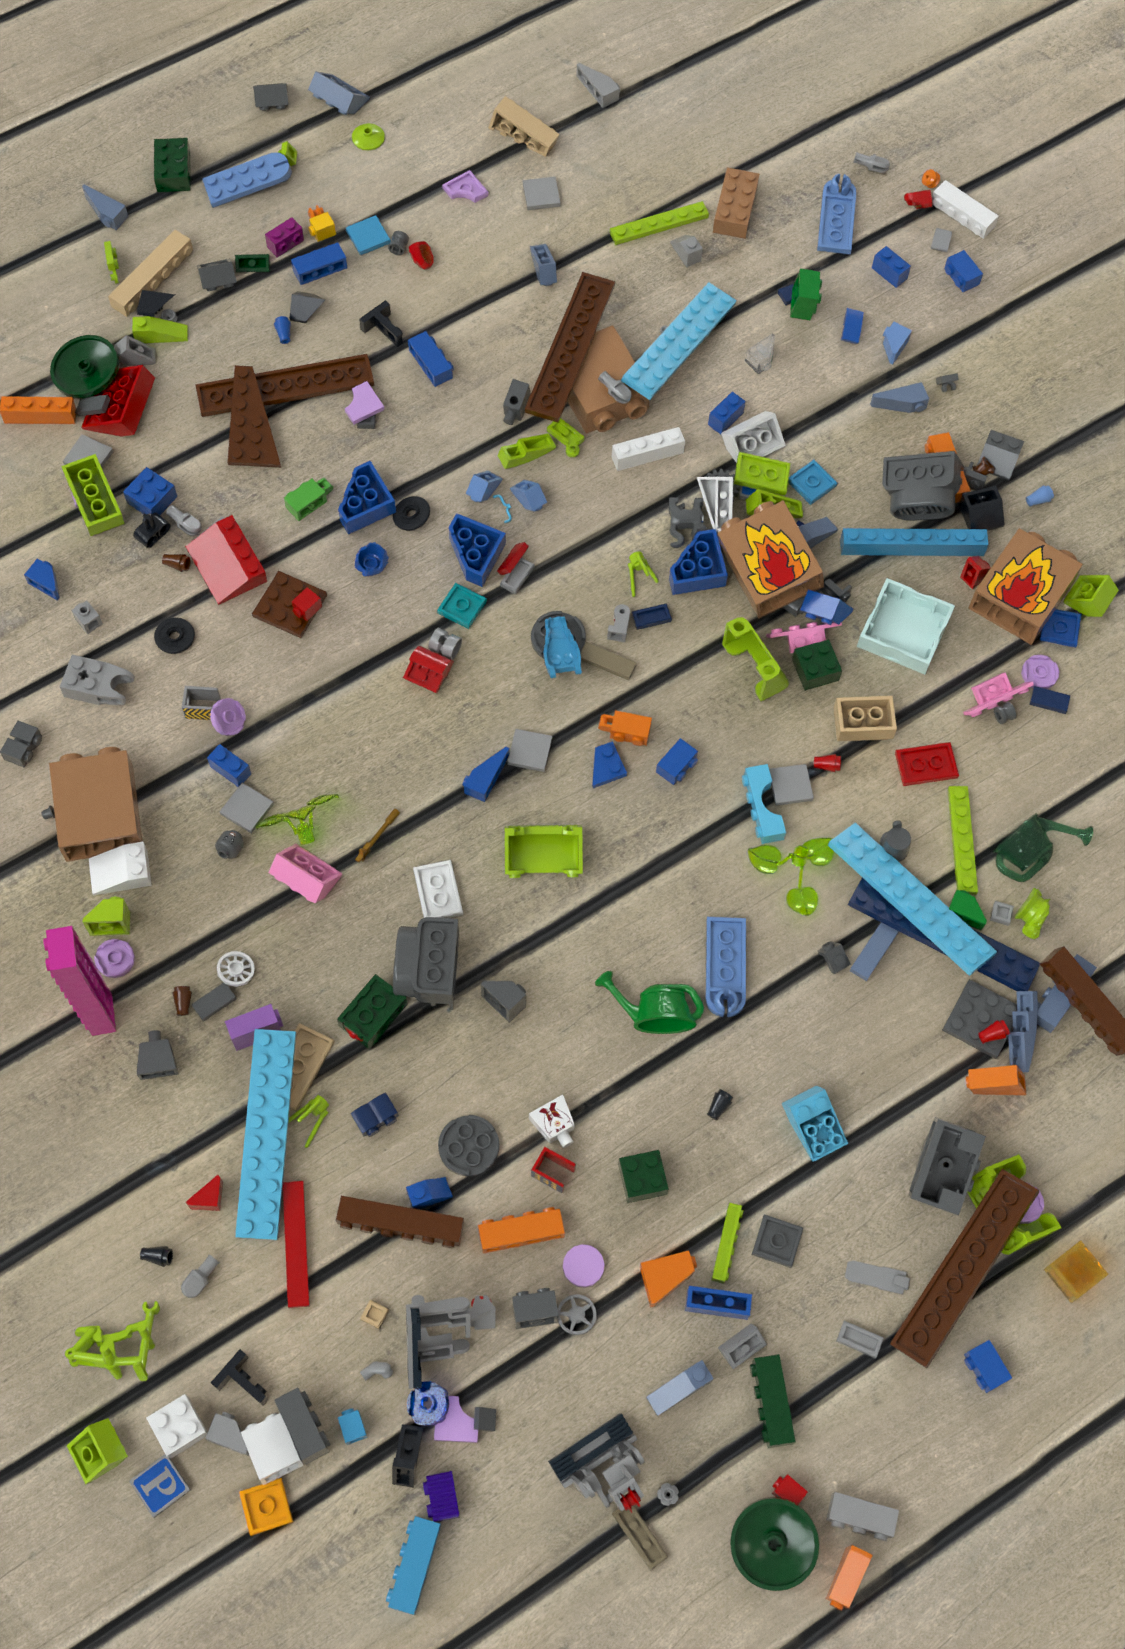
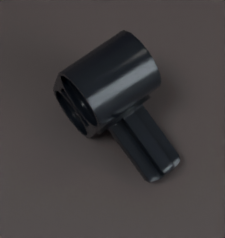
[133,513,171,548]

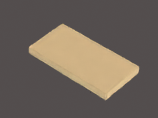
[290,1023,335,1112]

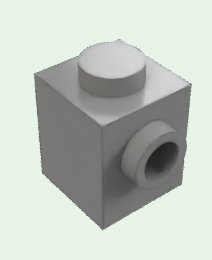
[71,600,103,634]

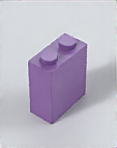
[225,1004,283,1051]

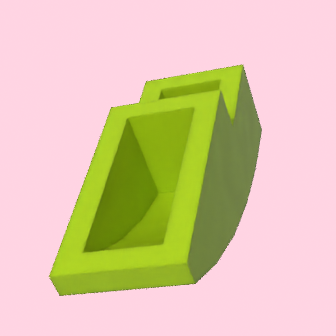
[497,433,556,469]

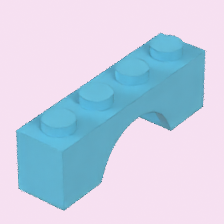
[742,764,786,844]

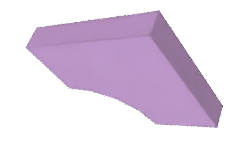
[442,170,488,203]
[345,381,384,425]
[434,1395,478,1443]

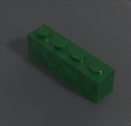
[750,1354,796,1448]

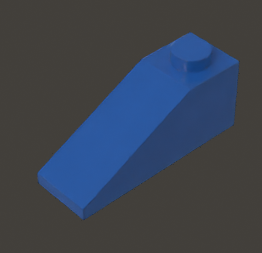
[462,747,510,802]

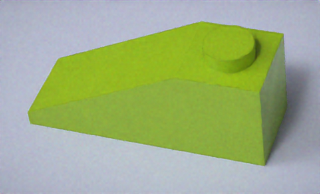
[132,316,188,344]
[745,489,803,518]

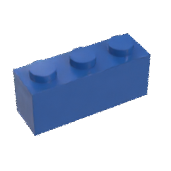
[291,242,347,285]
[408,331,454,387]
[685,1286,752,1320]

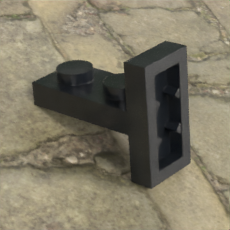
[359,300,403,347]
[210,1349,268,1406]
[392,1424,423,1488]

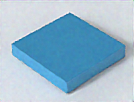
[345,215,391,255]
[788,460,838,505]

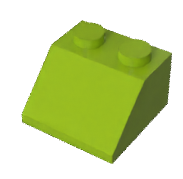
[1063,575,1119,617]
[82,896,131,936]
[67,1418,128,1484]

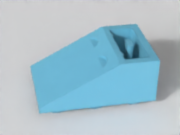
[782,1085,848,1162]

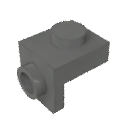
[963,462,988,490]
[822,579,852,602]
[818,941,851,974]

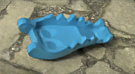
[544,616,582,679]

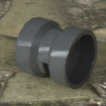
[388,231,409,255]

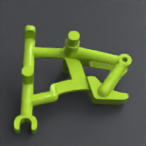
[65,1301,160,1381]

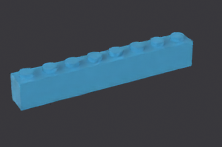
[840,528,988,556]

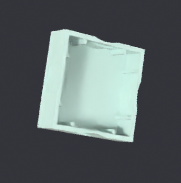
[857,578,955,675]

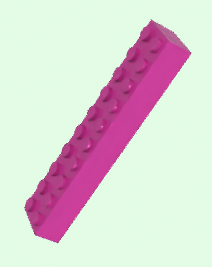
[43,926,116,1036]

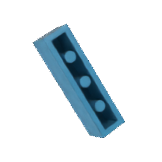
[386,1516,441,1616]

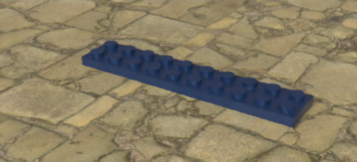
[848,877,1040,991]

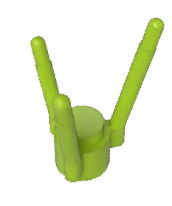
[628,551,659,597]
[288,1095,329,1148]

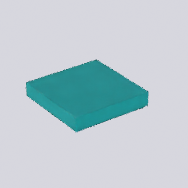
[437,582,487,629]

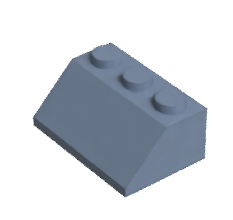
[308,71,370,115]

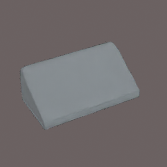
[718,1324,767,1369]

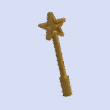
[355,809,400,863]

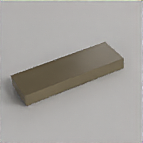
[580,642,636,680]
[612,1506,668,1571]

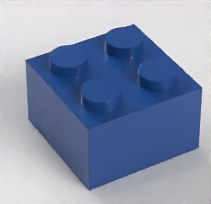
[123,467,177,515]

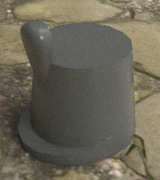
[880,820,911,862]

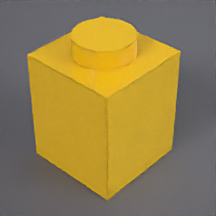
[308,212,336,242]

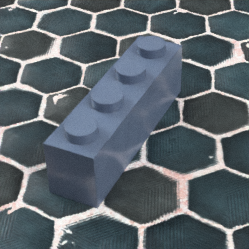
[1037,954,1097,1033]

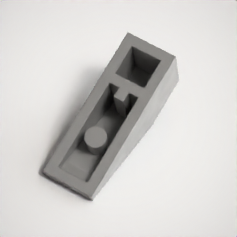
[576,63,620,108]

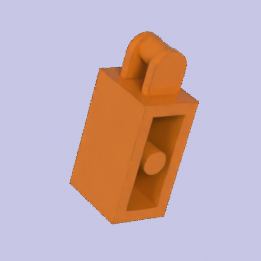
[598,710,652,746]

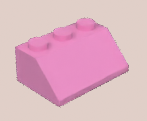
[268,844,342,904]

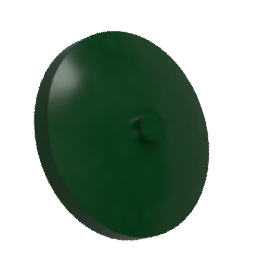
[50,335,119,398]
[730,1497,819,1591]

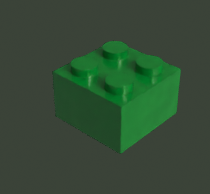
[790,268,822,321]

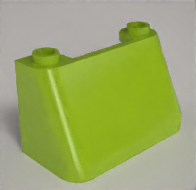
[504,825,583,878]
[967,1154,1061,1255]

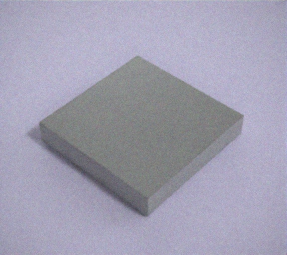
[523,177,560,210]
[63,434,113,468]
[508,729,552,772]
[769,764,814,806]
[220,783,274,834]

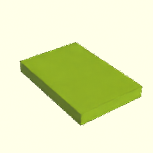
[734,452,791,496]

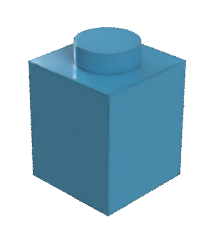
[337,1408,368,1445]

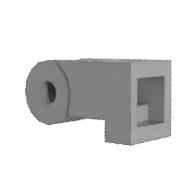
[607,604,630,642]

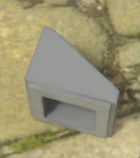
[931,228,952,252]

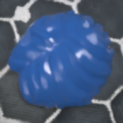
[354,542,389,577]

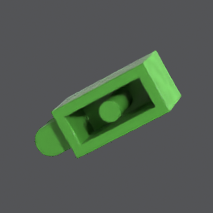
[284,478,333,521]

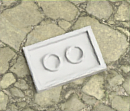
[413,860,463,918]

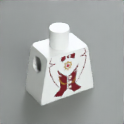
[529,1095,575,1148]

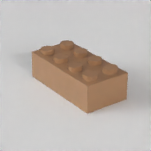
[713,167,760,239]

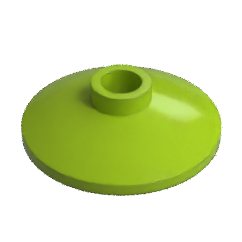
[352,123,385,151]

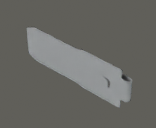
[845,1261,910,1295]

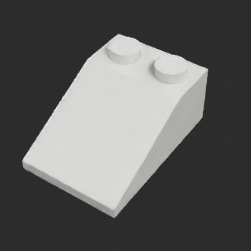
[89,842,152,896]

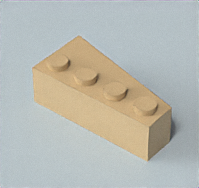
[489,96,559,157]

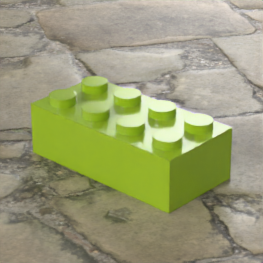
[61,454,125,536]

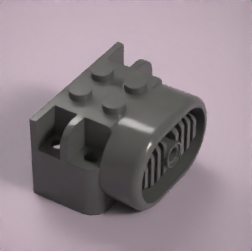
[882,451,965,521]
[393,917,459,1010]
[909,1117,986,1216]

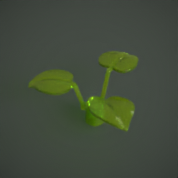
[256,794,339,845]
[748,838,834,916]

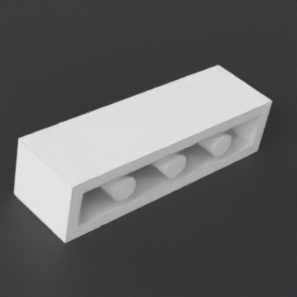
[932,180,999,239]
[611,427,685,471]

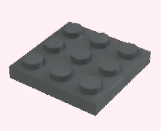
[942,979,1017,1059]

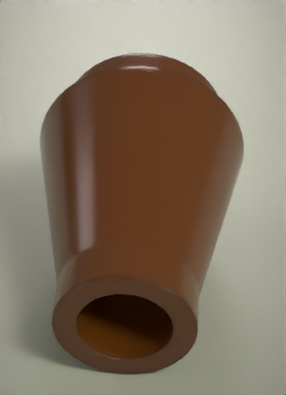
[162,554,191,572]
[172,986,192,1016]

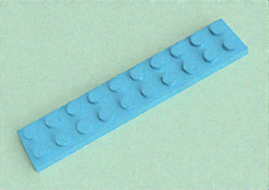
[621,282,737,400]
[828,823,997,976]
[235,1029,297,1240]

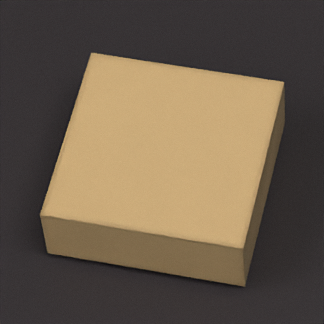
[360,1300,389,1329]

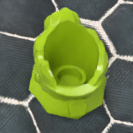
[1015,888,1051,939]

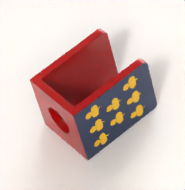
[531,1146,576,1193]

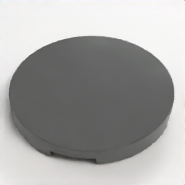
[531,611,586,659]
[438,1115,500,1177]

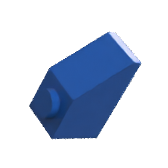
[24,558,60,601]
[406,1177,453,1210]

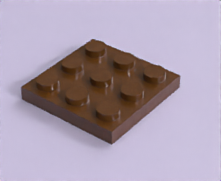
[252,570,327,638]

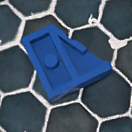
[592,741,627,788]

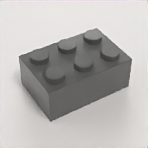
[274,1387,331,1465]

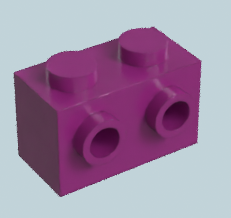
[265,217,304,258]

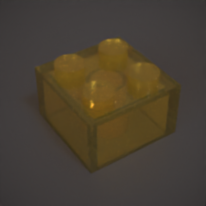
[1043,1240,1109,1303]

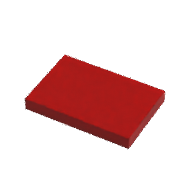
[895,742,959,786]

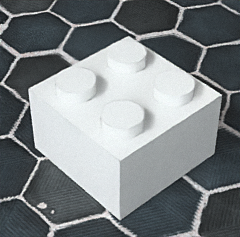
[146,1394,208,1459]

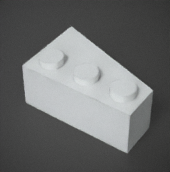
[697,477,733,532]

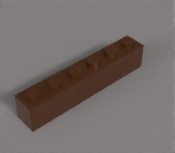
[1040,946,1125,1056]
[336,1195,464,1248]

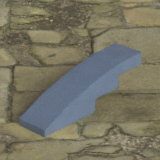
[850,922,899,981]
[1008,991,1038,1072]

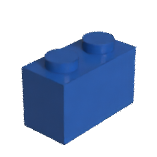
[872,246,911,288]
[944,250,983,292]
[708,391,746,435]
[656,738,698,785]
[207,744,251,787]
[964,1339,1012,1393]

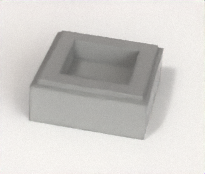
[990,901,1014,926]

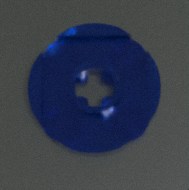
[407,1381,449,1427]

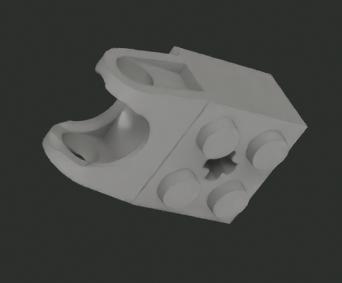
[60,655,135,705]

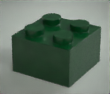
[792,639,842,691]
[618,1150,669,1204]

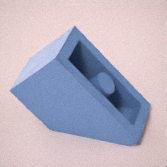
[883,322,912,365]
[466,471,503,502]
[510,480,547,512]

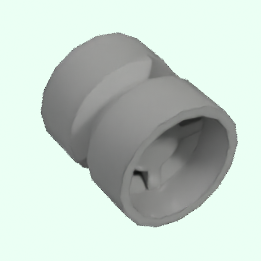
[428,627,462,660]

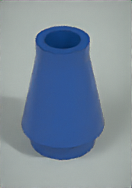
[274,316,291,344]

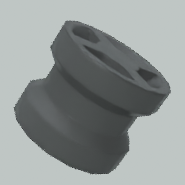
[994,702,1017,724]

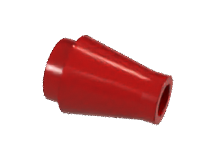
[814,754,841,773]
[978,1020,1010,1044]

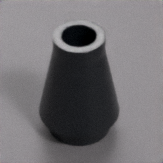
[707,1089,733,1121]
[140,1246,173,1267]

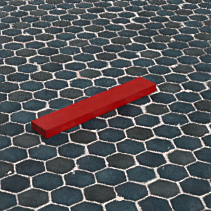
[283,1181,310,1309]

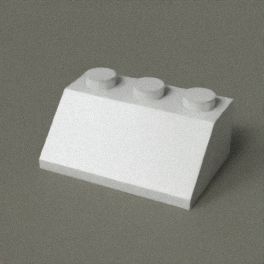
[721,411,786,463]

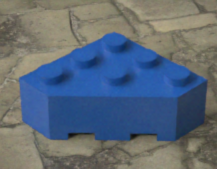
[338,461,396,534]
[449,513,506,587]
[669,529,728,595]

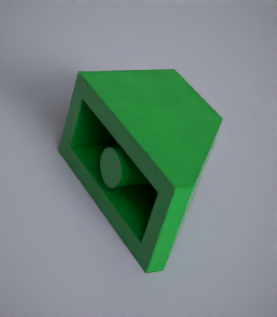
[949,889,987,931]

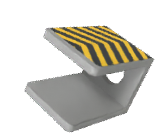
[182,686,221,720]

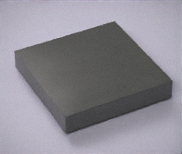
[751,1214,803,1268]

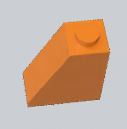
[966,1065,1026,1095]
[640,1251,697,1308]
[826,1545,873,1611]

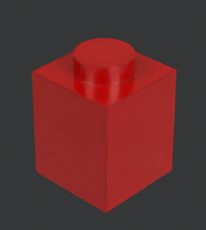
[292,587,322,621]
[772,1474,808,1505]

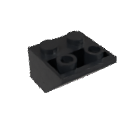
[958,486,1005,531]

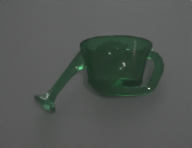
[992,813,1094,882]

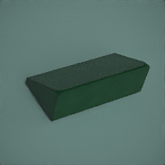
[235,254,270,273]

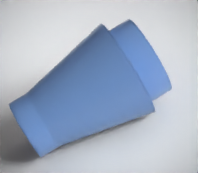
[1026,485,1054,507]

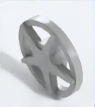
[558,1294,596,1335]

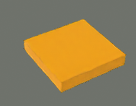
[239,1478,293,1536]

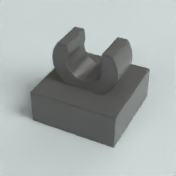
[936,373,959,392]

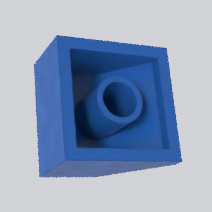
[800,590,853,625]

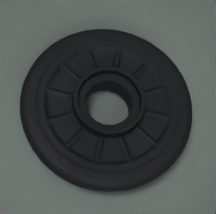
[393,496,430,531]
[154,617,195,654]

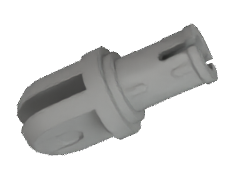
[853,152,890,173]
[598,371,632,404]
[166,505,201,536]
[181,1255,220,1298]

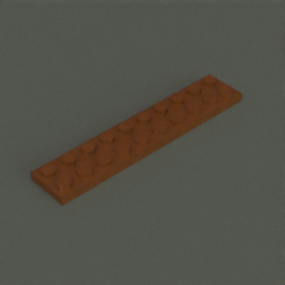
[525,272,615,423]
[195,354,375,417]
[890,1169,1039,1369]

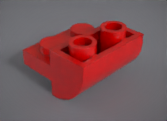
[403,646,454,694]

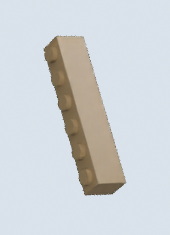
[108,230,193,317]

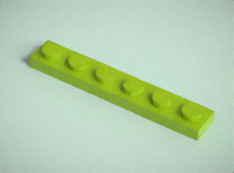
[610,201,709,245]
[948,786,978,895]

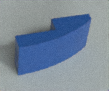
[841,308,864,344]

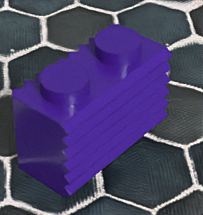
[423,1471,460,1522]

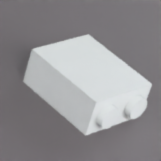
[241,1413,304,1485]

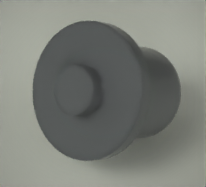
[41,805,55,820]

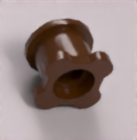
[973,457,995,476]

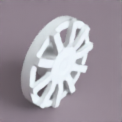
[217,951,255,987]

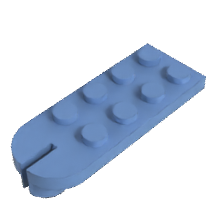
[202,153,292,208]
[817,174,856,254]
[705,917,746,1017]

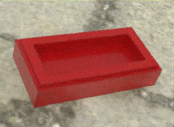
[497,542,529,575]

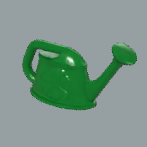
[595,971,704,1034]

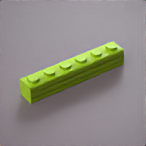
[711,1202,743,1284]

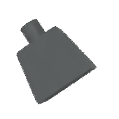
[503,379,531,425]
[137,1030,179,1080]

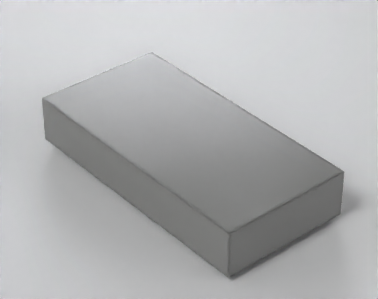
[500,557,535,595]
[836,1321,884,1359]

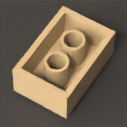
[833,696,897,741]

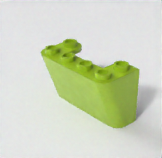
[722,617,789,702]

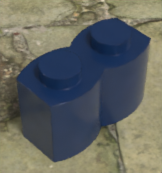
[350,1092,399,1137]

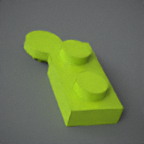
[104,241,119,284]
[547,418,585,457]

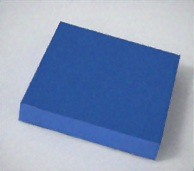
[1040,609,1082,648]

